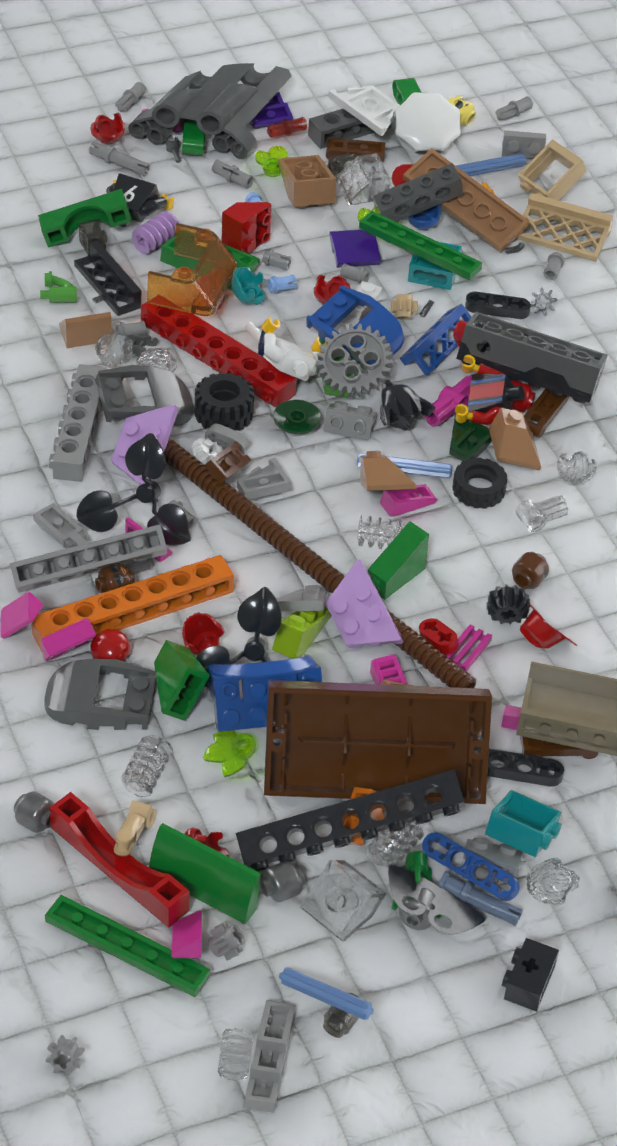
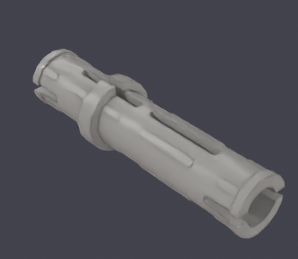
[89,141,150,176]

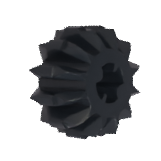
[486,584,530,625]

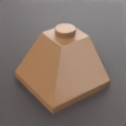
[489,408,541,470]
[360,451,416,491]

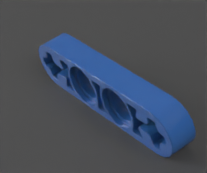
[422,832,520,901]

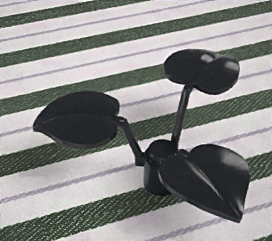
[76,433,191,545]
[196,587,298,688]

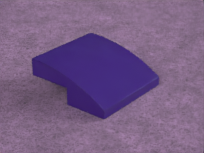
[249,92,294,128]
[329,229,381,268]

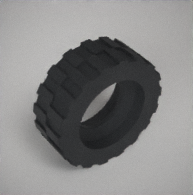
[452,458,507,509]

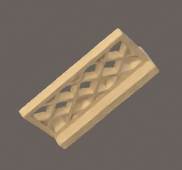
[516,193,613,261]

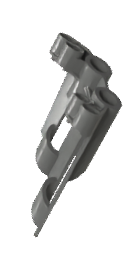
[128,63,292,159]

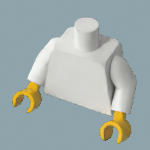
[261,316,327,381]

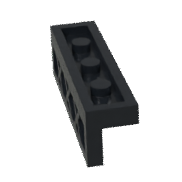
[74,240,142,316]

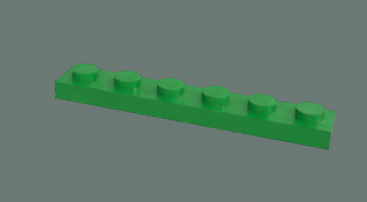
[359,211,482,281]
[45,895,210,997]

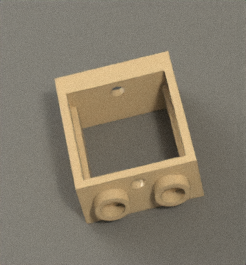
[518,139,587,201]

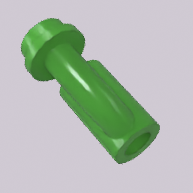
[40,271,77,303]

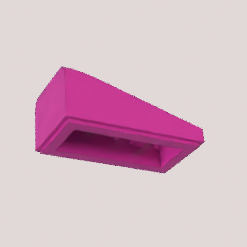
[380,484,437,516]
[370,654,407,684]

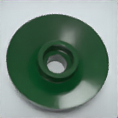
[273,400,321,434]

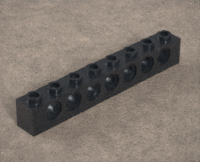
[236,769,465,872]

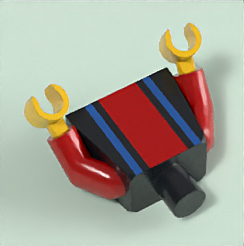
[455,355,524,425]

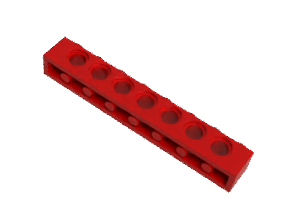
[141,293,297,408]

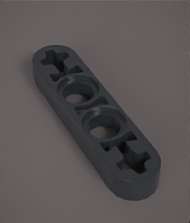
[474,747,564,787]

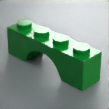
[38,189,132,248]

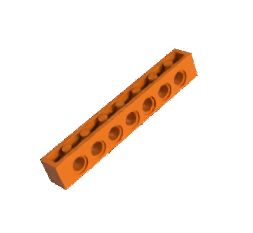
[31,555,234,653]

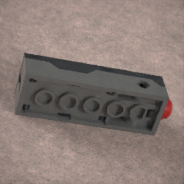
[453,312,608,403]

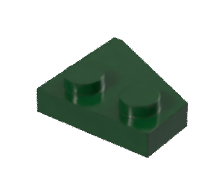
[449,414,492,461]

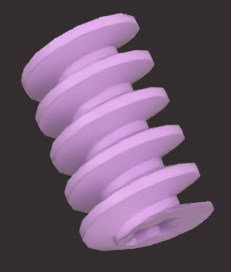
[132,211,181,254]

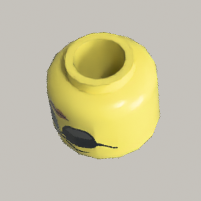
[448,95,476,126]

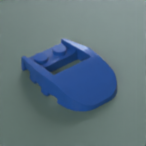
[306,285,404,365]

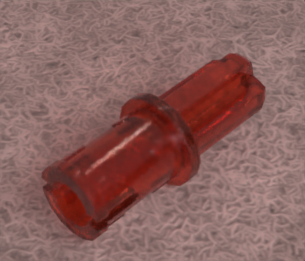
[267,117,307,138]

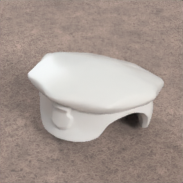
[395,92,461,152]

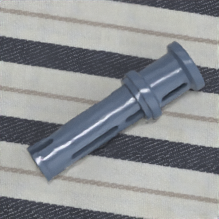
[438,871,523,927]

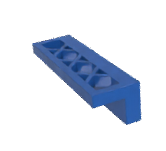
[400,304,471,375]

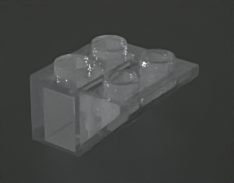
[335,153,391,205]

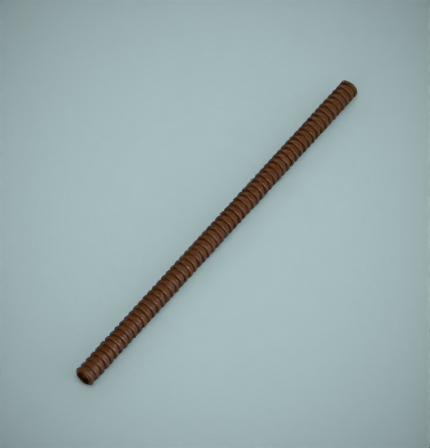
[164,437,476,688]

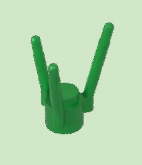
[391,851,441,919]

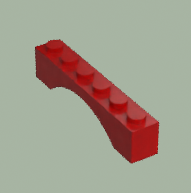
[50,792,189,928]

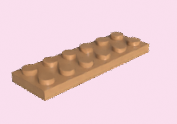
[403,148,529,253]

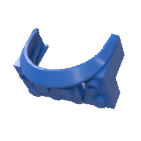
[208,654,322,732]

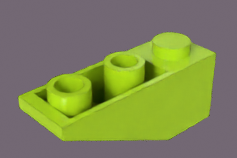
[272,605,331,659]

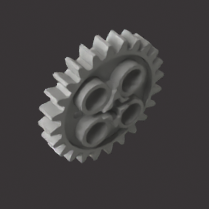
[317,324,393,397]

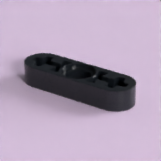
[465,291,531,319]

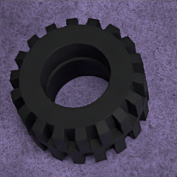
[194,372,254,431]

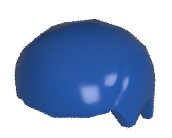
[408,204,441,230]

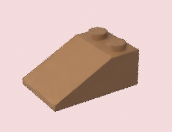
[278,155,336,208]

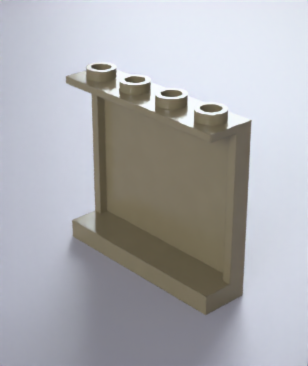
[516,661,617,756]

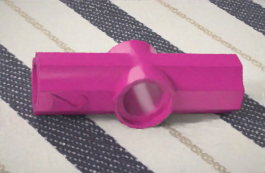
[423,374,472,427]

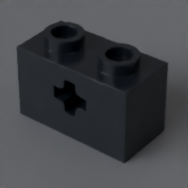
[501,938,559,1012]

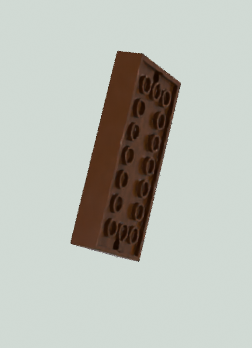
[264,680,492,804]

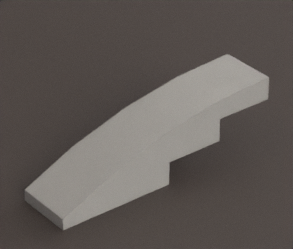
[243,1000,296,1113]

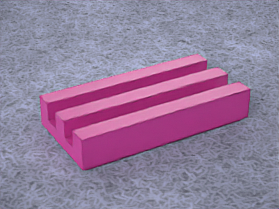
[446,624,492,672]

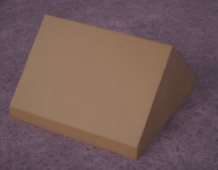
[59,312,112,348]

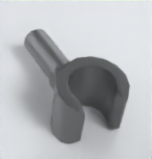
[166,137,181,163]

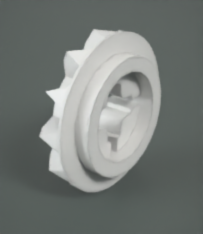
[191,438,224,464]

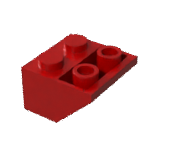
[221,202,271,253]

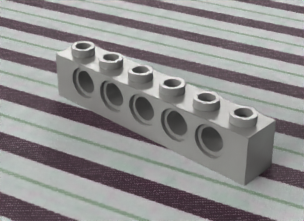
[49,364,107,482]
[10,525,167,593]

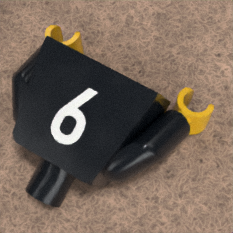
[106,173,174,227]

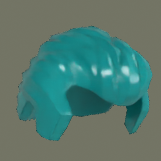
[231,267,265,305]

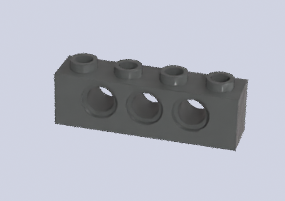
[308,109,392,149]
[373,163,463,222]

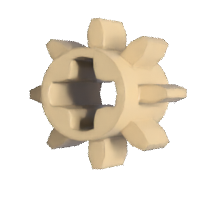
[390,294,418,320]

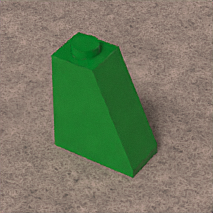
[368,521,429,600]
[154,640,210,721]

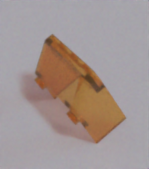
[147,223,237,316]

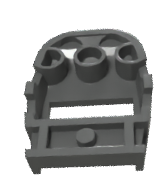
[95,365,194,426]
[44,659,156,730]

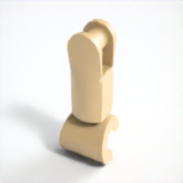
[114,800,157,856]

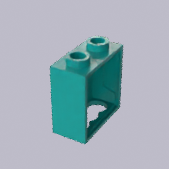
[408,241,462,290]
[485,790,562,858]

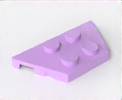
[111,404,179,485]
[325,559,404,648]

